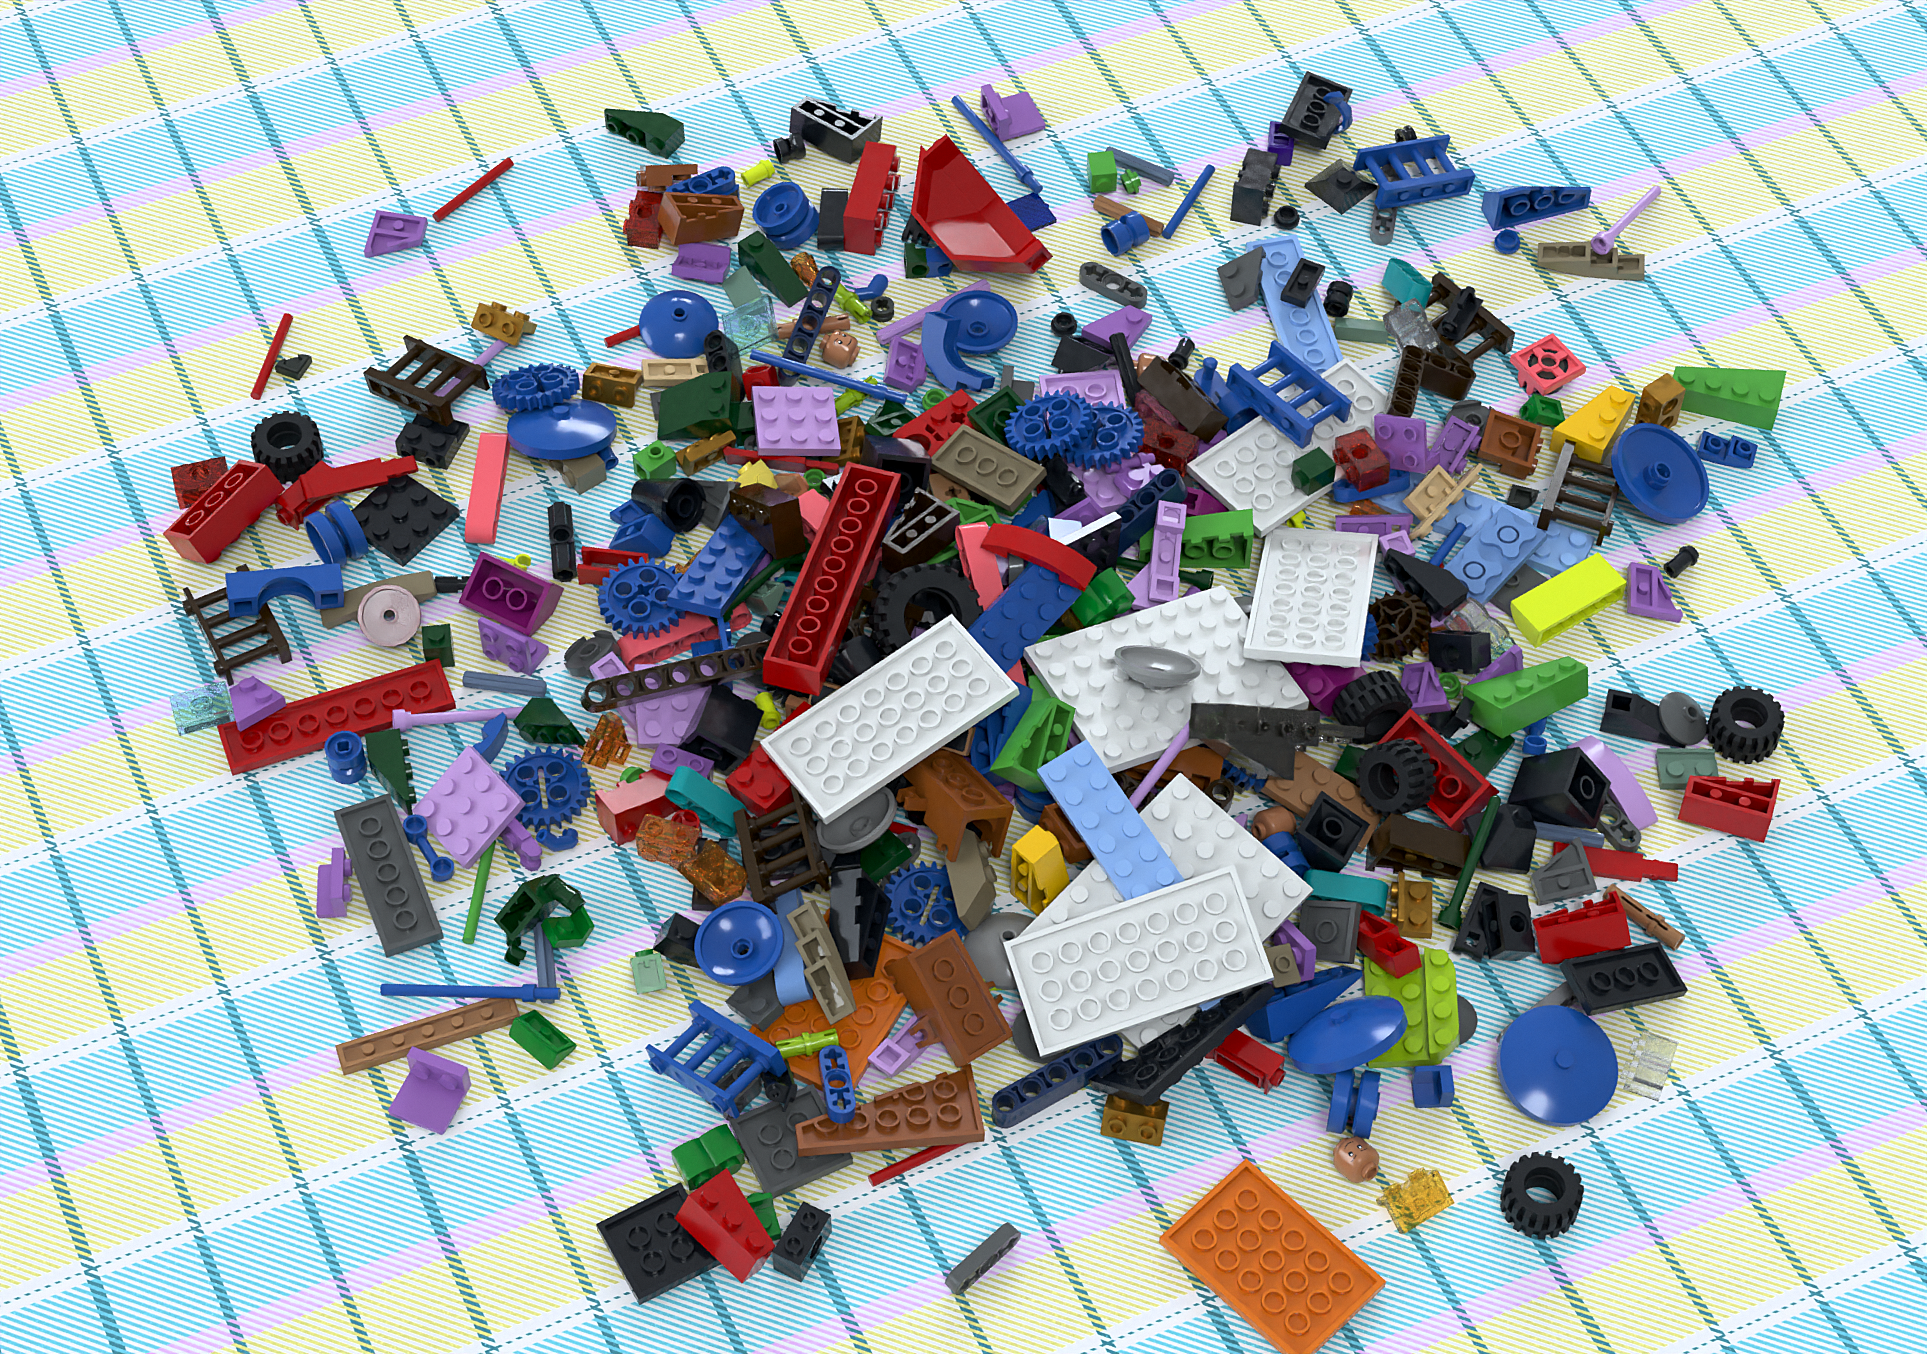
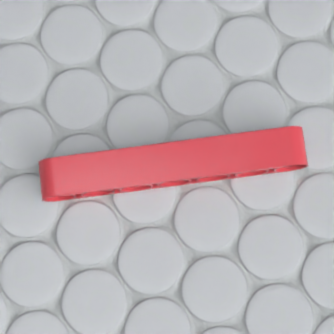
[955,521,1026,686]

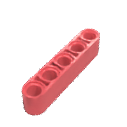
[465,432,510,544]
[617,601,753,672]

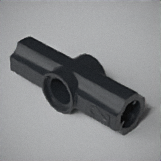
[547,501,577,582]

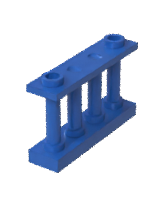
[1353,134,1476,210]
[1226,340,1352,449]
[645,999,787,1119]

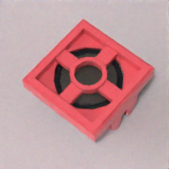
[1510,333,1587,396]

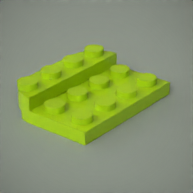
[1364,948,1460,1069]

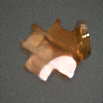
[578,711,632,770]

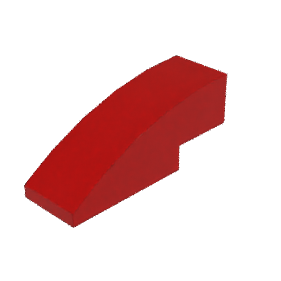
[1357,910,1422,979]

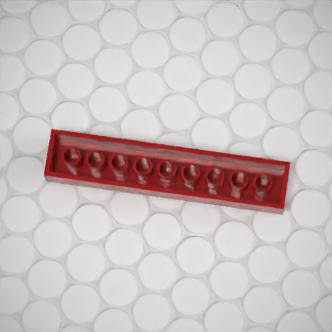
[763,462,901,696]

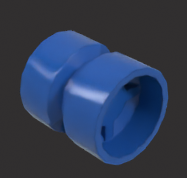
[1101,211,1150,256]
[324,731,368,784]
[1261,831,1310,879]

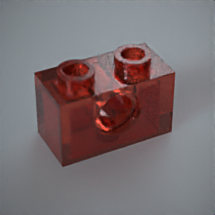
[623,190,664,250]
[1137,418,1200,477]
[1332,428,1390,493]
[170,456,229,510]

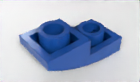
[1696,431,1758,468]
[473,712,509,764]

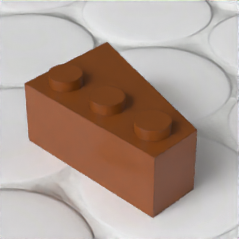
[657,192,745,246]
[1122,746,1225,792]

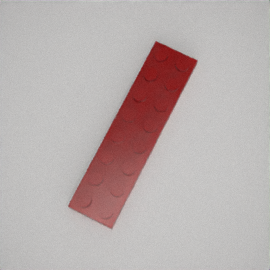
[216,658,456,776]

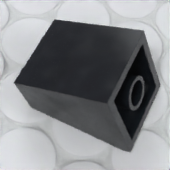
[861,434,932,510]
[677,683,764,776]
[1507,747,1611,829]

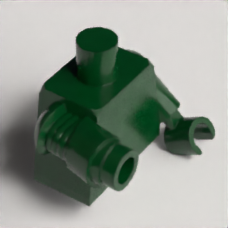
[493,874,586,967]

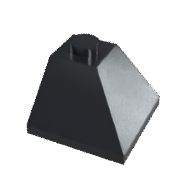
[1304,158,1377,215]
[1051,335,1117,374]
[1295,791,1370,873]
[1463,803,1537,875]

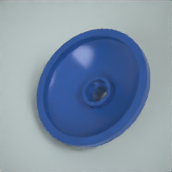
[639,290,719,359]
[940,290,1018,354]
[694,901,784,986]

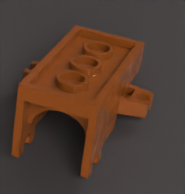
[896,748,1014,862]
[883,928,1012,1068]

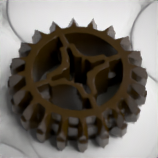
[1367,590,1432,664]

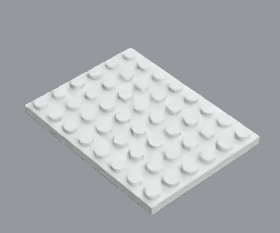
[1023,585,1309,774]
[1017,773,1313,1051]

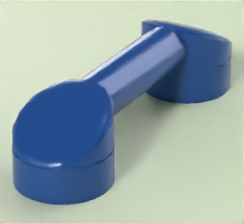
[1522,717,1547,756]
[403,814,455,882]

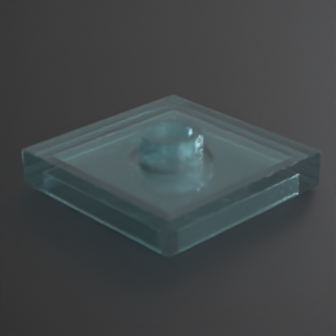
[721,294,779,356]
[169,681,235,736]

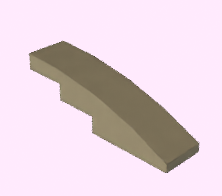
[1537,241,1645,281]
[320,570,437,630]
[786,900,857,1025]

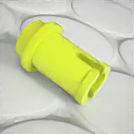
[741,159,775,188]
[754,692,781,729]

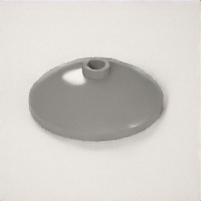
[1114,645,1201,690]
[816,786,897,854]
[964,912,1035,990]

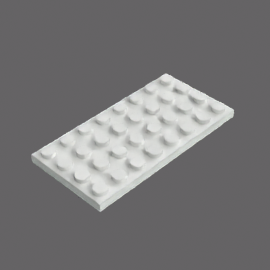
[1186,357,1419,538]
[1243,527,1379,668]
[760,614,1020,825]
[1003,864,1274,1058]

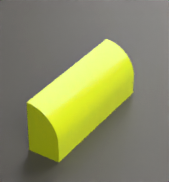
[1510,552,1627,648]

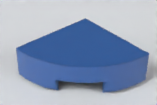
[610,499,647,525]

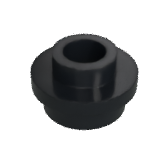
[1274,205,1300,230]
[1051,312,1077,337]

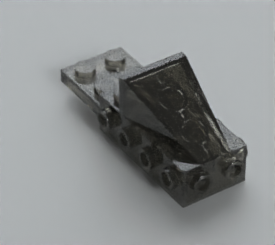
[1189,703,1365,781]

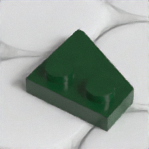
[865,399,916,437]
[860,829,912,883]

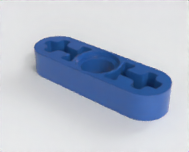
[665,166,736,195]
[1332,469,1410,503]
[819,1045,856,1124]

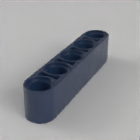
[776,266,841,387]
[1114,468,1188,558]
[992,1034,1123,1129]

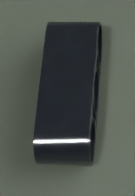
[817,188,848,251]
[704,330,746,403]

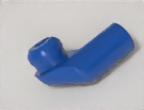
[854,274,889,301]
[536,828,579,852]

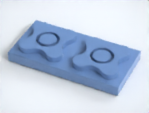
[1444,506,1547,611]

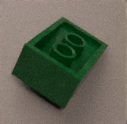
[657,371,741,441]
[967,385,1058,462]

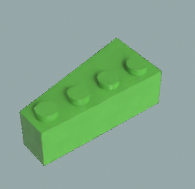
[1673,366,1787,431]

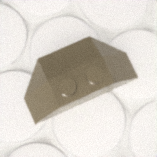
[943,828,997,931]

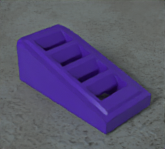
[1267,121,1294,166]

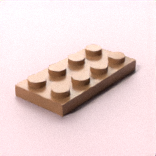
[1261,744,1383,854]

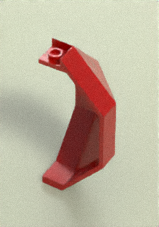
[911,134,1053,274]

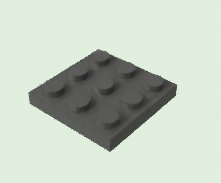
[729,1084,853,1199]

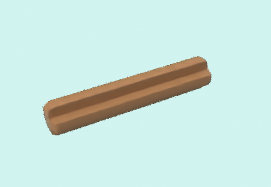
[1093,195,1164,237]

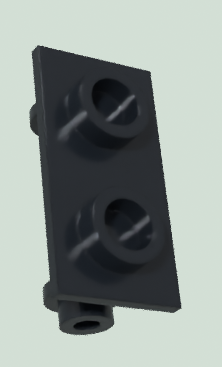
[1436,286,1484,342]
[1044,455,1087,505]
[761,1059,797,1112]

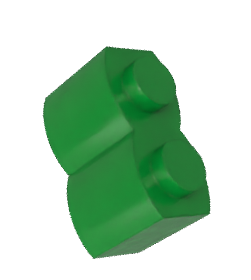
[1070,567,1136,628]
[671,1124,745,1191]

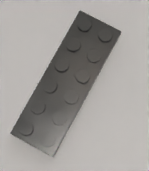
[333,793,444,958]

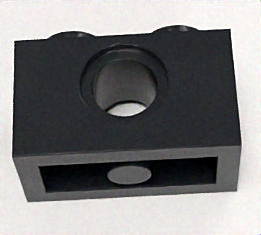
[1428,629,1491,674]
[1481,893,1536,961]
[772,1201,832,1282]

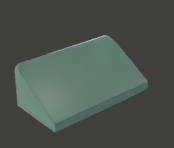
[722,266,767,322]
[1334,317,1389,344]
[745,580,786,616]

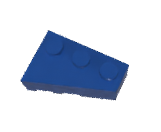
[970,680,1033,787]

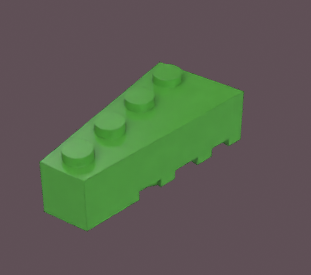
[1138,508,1254,569]
[1463,656,1588,738]

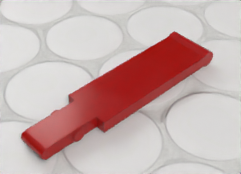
[723,446,840,475]
[298,455,419,502]
[1552,842,1678,882]

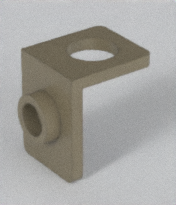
[1264,943,1301,989]

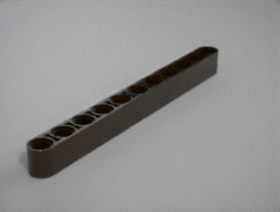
[580,616,878,713]

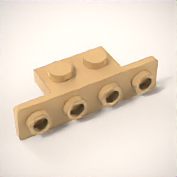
[1402,463,1484,541]

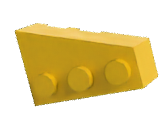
[1549,385,1636,464]
[1010,825,1070,917]

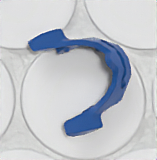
[1323,91,1353,134]

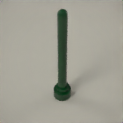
[708,537,808,626]
[1116,556,1214,591]
[1436,795,1501,931]

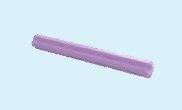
[876,279,991,345]

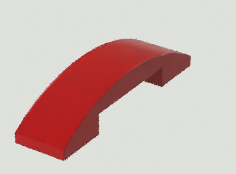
[981,523,1097,592]

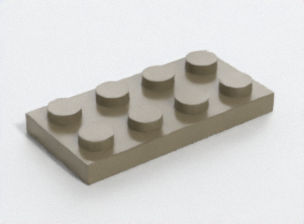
[931,424,1047,513]

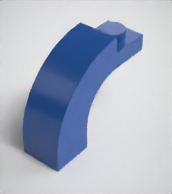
[921,311,996,392]

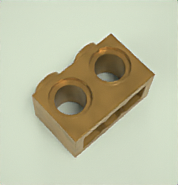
[1635,373,1686,429]

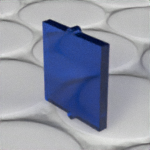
[1006,192,1057,232]

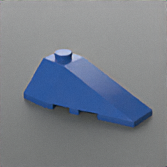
[1481,186,1592,231]
[1245,965,1363,1043]

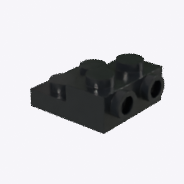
[395,414,470,470]

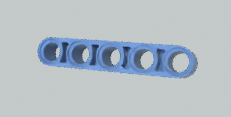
[774,888,813,1007]

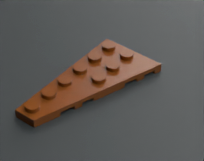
[795,1063,985,1157]

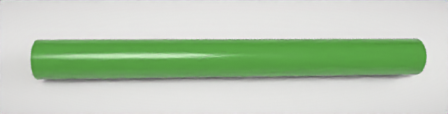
[462,840,496,944]

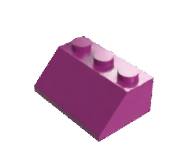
[458,551,564,636]
[1280,661,1367,717]

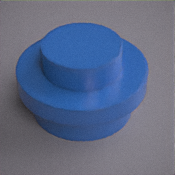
[1494,230,1520,254]

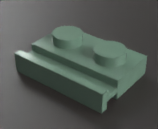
[1655,748,1719,790]

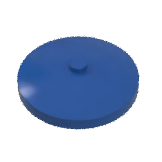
[507,398,617,460]
[1611,423,1709,524]
[1287,995,1408,1074]
[1496,1005,1618,1127]

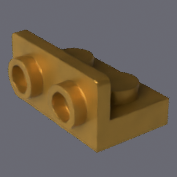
[582,362,643,408]
[822,415,870,467]
[675,430,737,477]
[1390,871,1433,939]

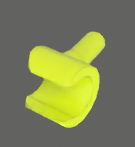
[1286,510,1306,529]
[495,554,531,570]

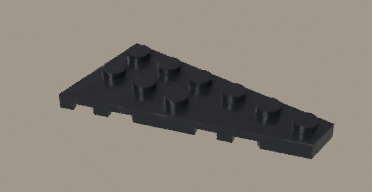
[1088,983,1276,1106]

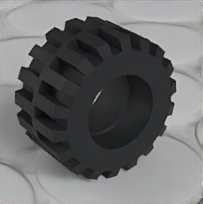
[250,411,324,484]
[1332,670,1413,745]
[1707,685,1785,764]
[1356,738,1436,817]
[1500,1152,1584,1240]

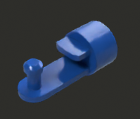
[1194,357,1260,435]

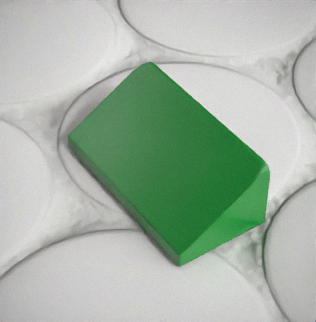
[509,1010,577,1070]

